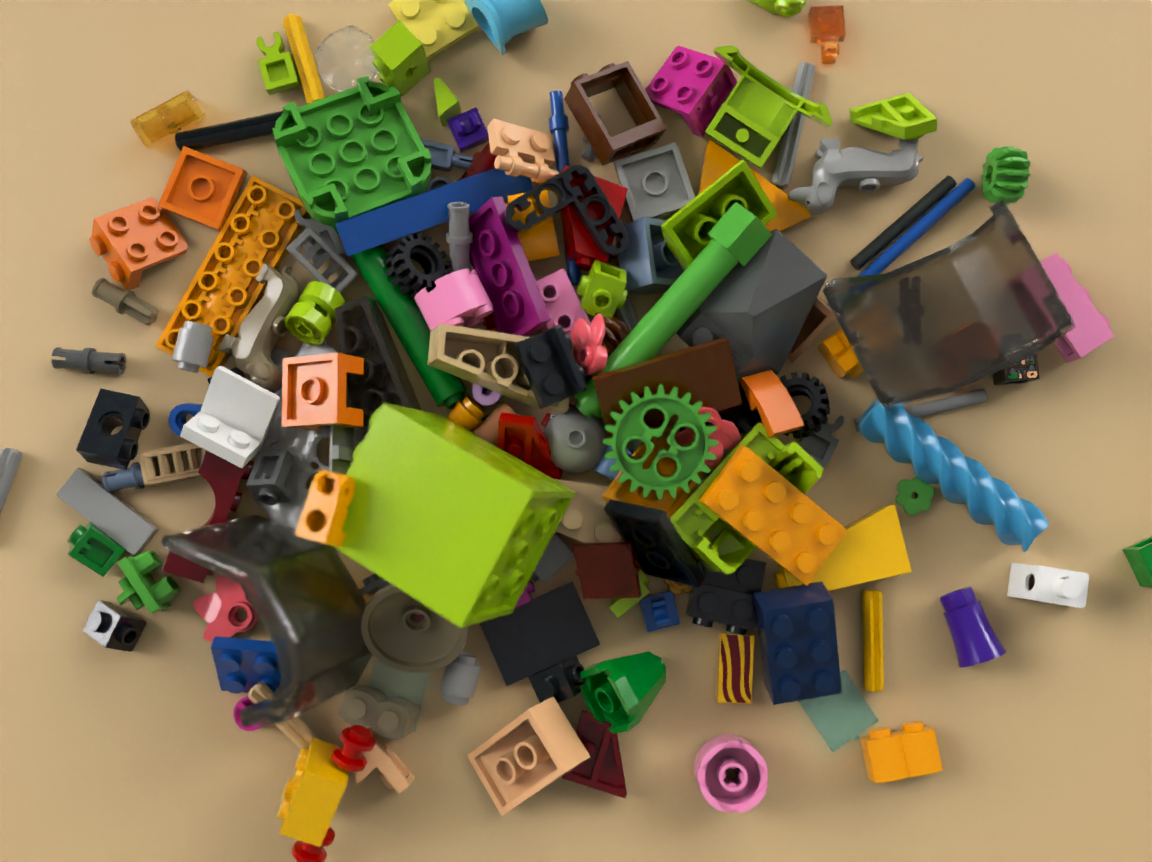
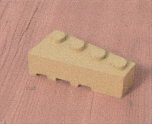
[427,324,574,416]
[554,479,621,555]

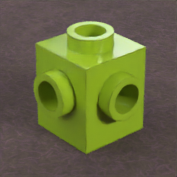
[576,259,628,319]

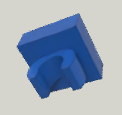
[640,591,681,632]

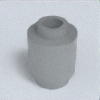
[172,321,214,373]
[440,652,481,706]

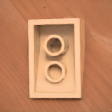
[467,696,590,816]

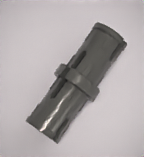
[51,347,126,374]

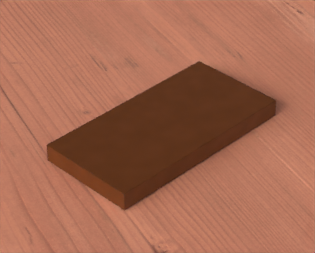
[592,337,742,437]

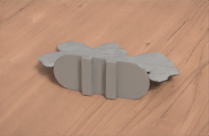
[253,338,362,534]

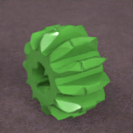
[980,146,1031,204]

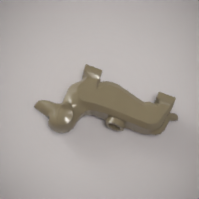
[218,264,301,393]

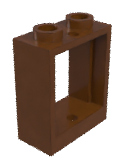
[564,61,667,166]

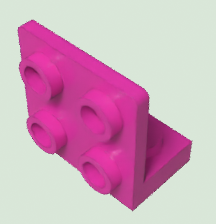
[645,46,737,138]

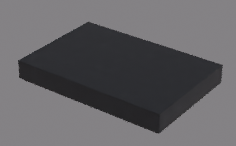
[604,499,705,587]
[480,582,600,686]

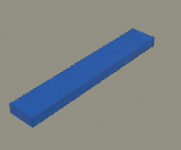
[335,168,533,256]

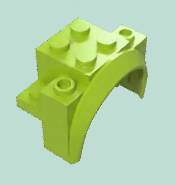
[670,422,824,575]

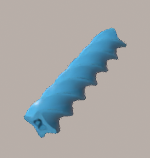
[856,394,1049,552]

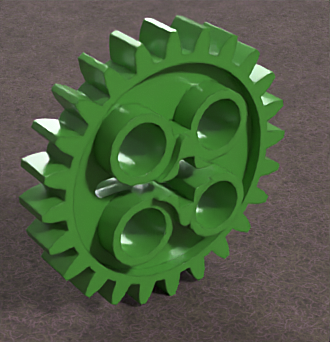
[603,384,718,500]

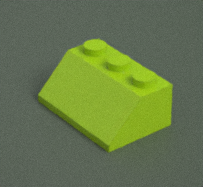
[661,159,778,270]

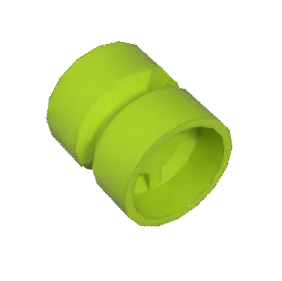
[284,281,346,345]

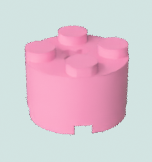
[414,269,494,331]
[693,733,768,813]

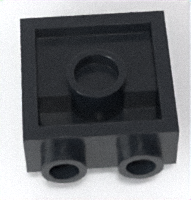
[685,559,767,635]

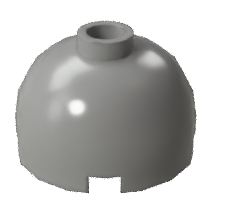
[544,407,608,474]

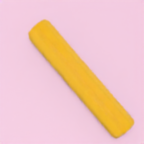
[282,14,325,104]
[862,590,884,692]

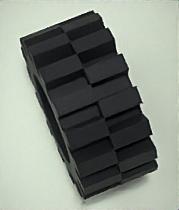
[385,233,450,299]
[780,372,830,438]

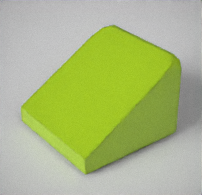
[433,77,461,127]

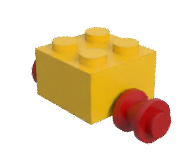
[277,725,375,862]

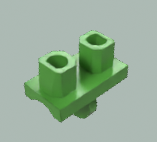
[116,551,181,614]

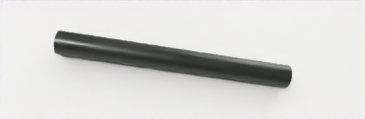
[850,176,957,270]

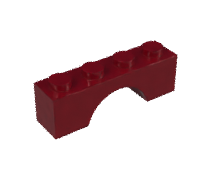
[162,450,254,583]

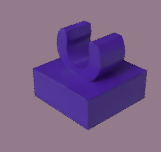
[447,107,489,153]

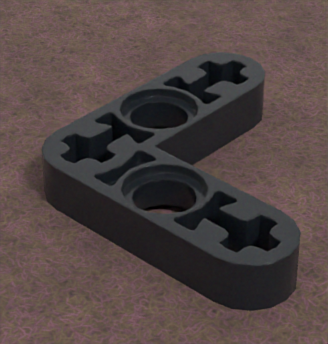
[504,165,629,257]

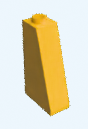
[775,505,912,591]

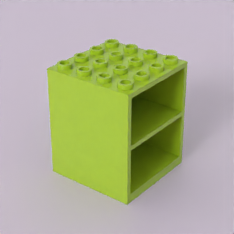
[331,403,576,628]

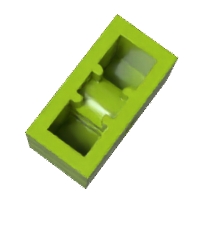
[369,20,431,96]

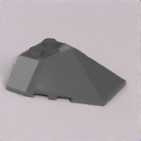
[676,228,827,387]

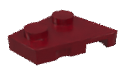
[562,709,627,798]

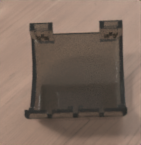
[822,199,1077,408]
[162,515,373,726]

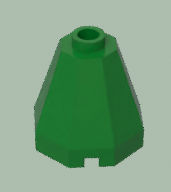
[580,651,666,734]

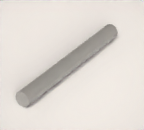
[854,389,988,432]

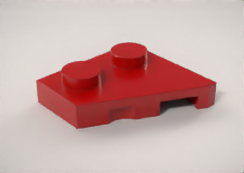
[498,412,563,480]

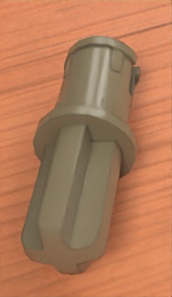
[92,278,159,325]

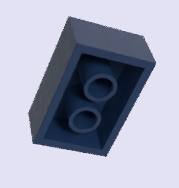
[754,581,842,705]

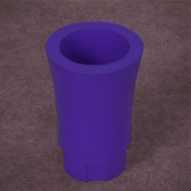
[940,586,1006,668]

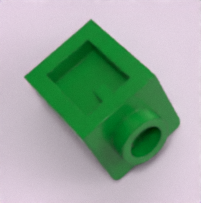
[67,521,125,577]

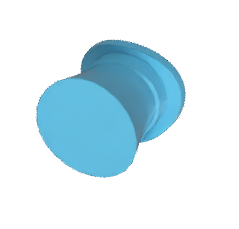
[465,0,548,55]

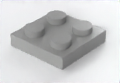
[614,142,695,221]

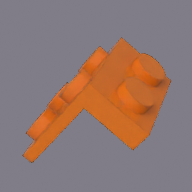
[89,198,188,290]

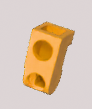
[295,470,355,547]

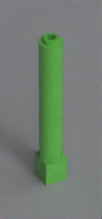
[574,202,772,419]

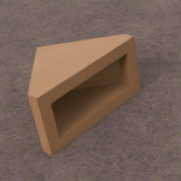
[788,296,838,362]

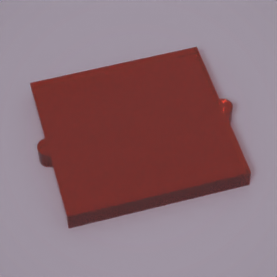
[573,542,642,599]

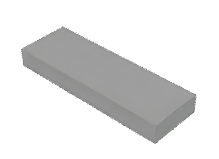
[56,468,159,556]

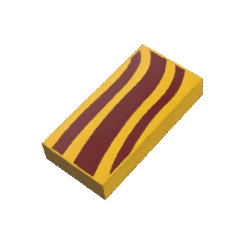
[716,632,754,704]

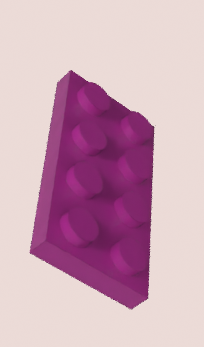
[469,196,551,337]

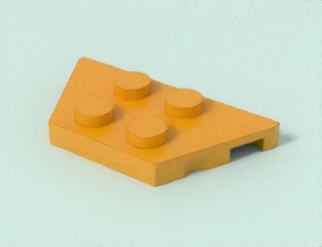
[698,139,811,233]

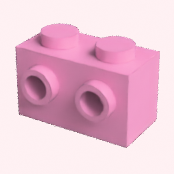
[536,268,591,336]

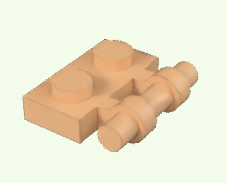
[487,119,559,184]

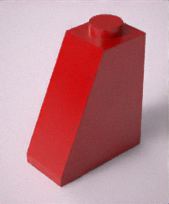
[560,165,628,271]

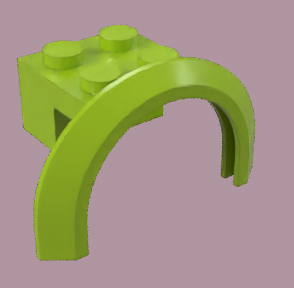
[705,45,833,169]

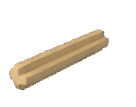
[248,682,321,750]

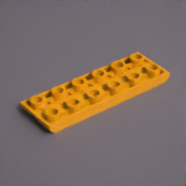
[155,175,309,377]

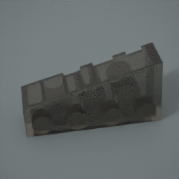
[335,295,421,447]

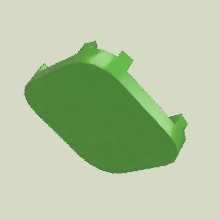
[272,76,432,227]

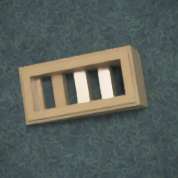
[138,443,206,487]

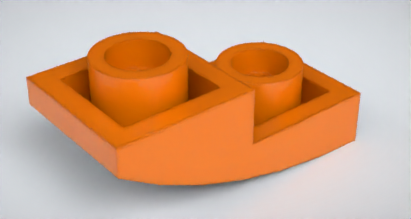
[739,370,804,438]

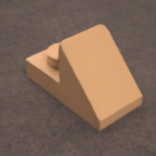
[355,727,415,794]

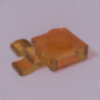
[809,5,846,64]

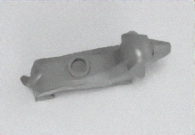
[788,138,923,215]

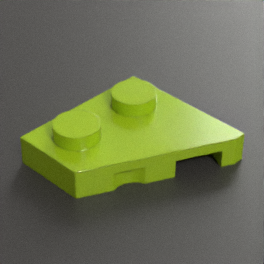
[849,92,937,140]

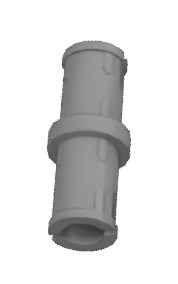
[446,202,473,272]

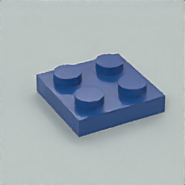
[211,636,292,696]

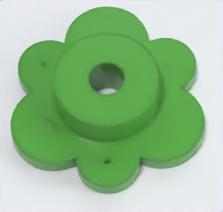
[896,477,934,515]

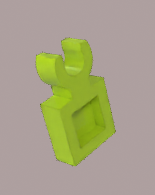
[257,32,301,95]

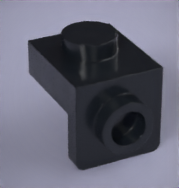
[83,600,146,652]
[528,656,586,703]

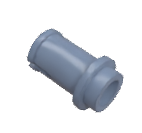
[102,462,145,493]

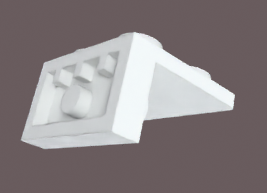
[180,366,280,468]

